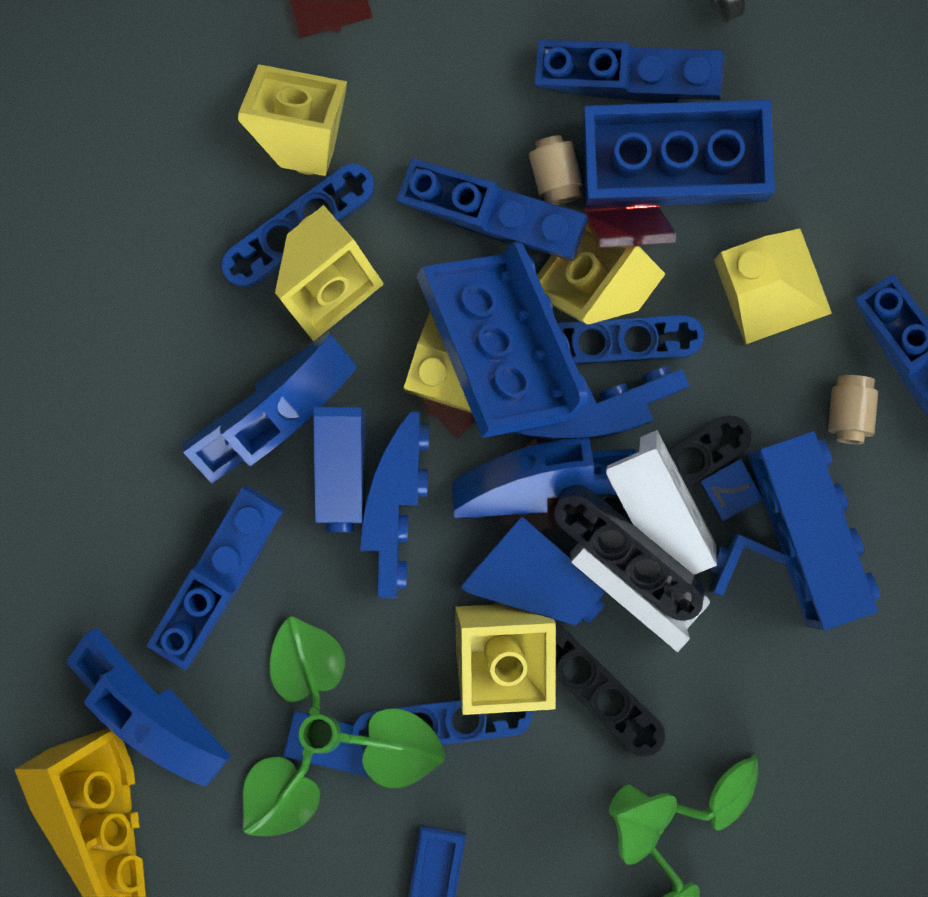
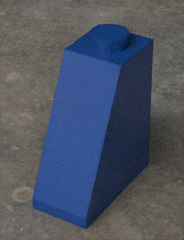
[313,407,366,533]
[460,517,606,626]

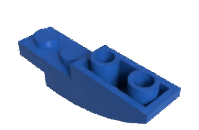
[534,40,725,103]
[397,158,589,261]
[855,273,928,417]
[182,331,357,484]
[508,366,690,441]
[360,412,429,598]
[452,437,636,518]
[146,485,285,671]
[66,628,231,787]

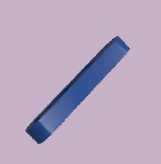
[222,164,375,288]
[558,315,705,365]
[353,699,533,751]

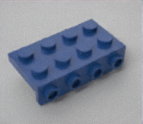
[416,242,588,438]

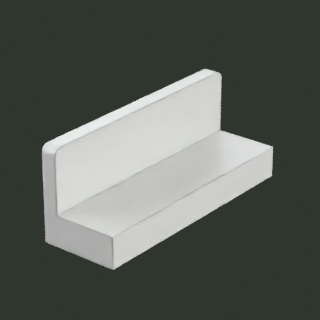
[606,430,717,584]
[570,526,710,652]

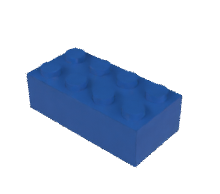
[581,100,775,208]
[746,431,880,631]

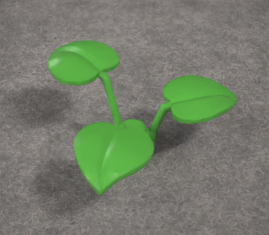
[242,616,446,836]
[609,753,758,897]

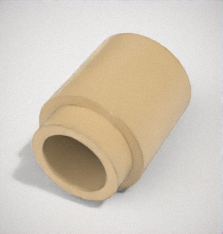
[529,135,584,205]
[828,375,878,444]

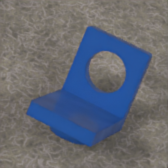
[708,535,790,596]

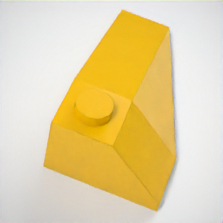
[14,728,146,897]

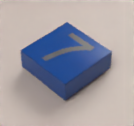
[699,459,763,522]

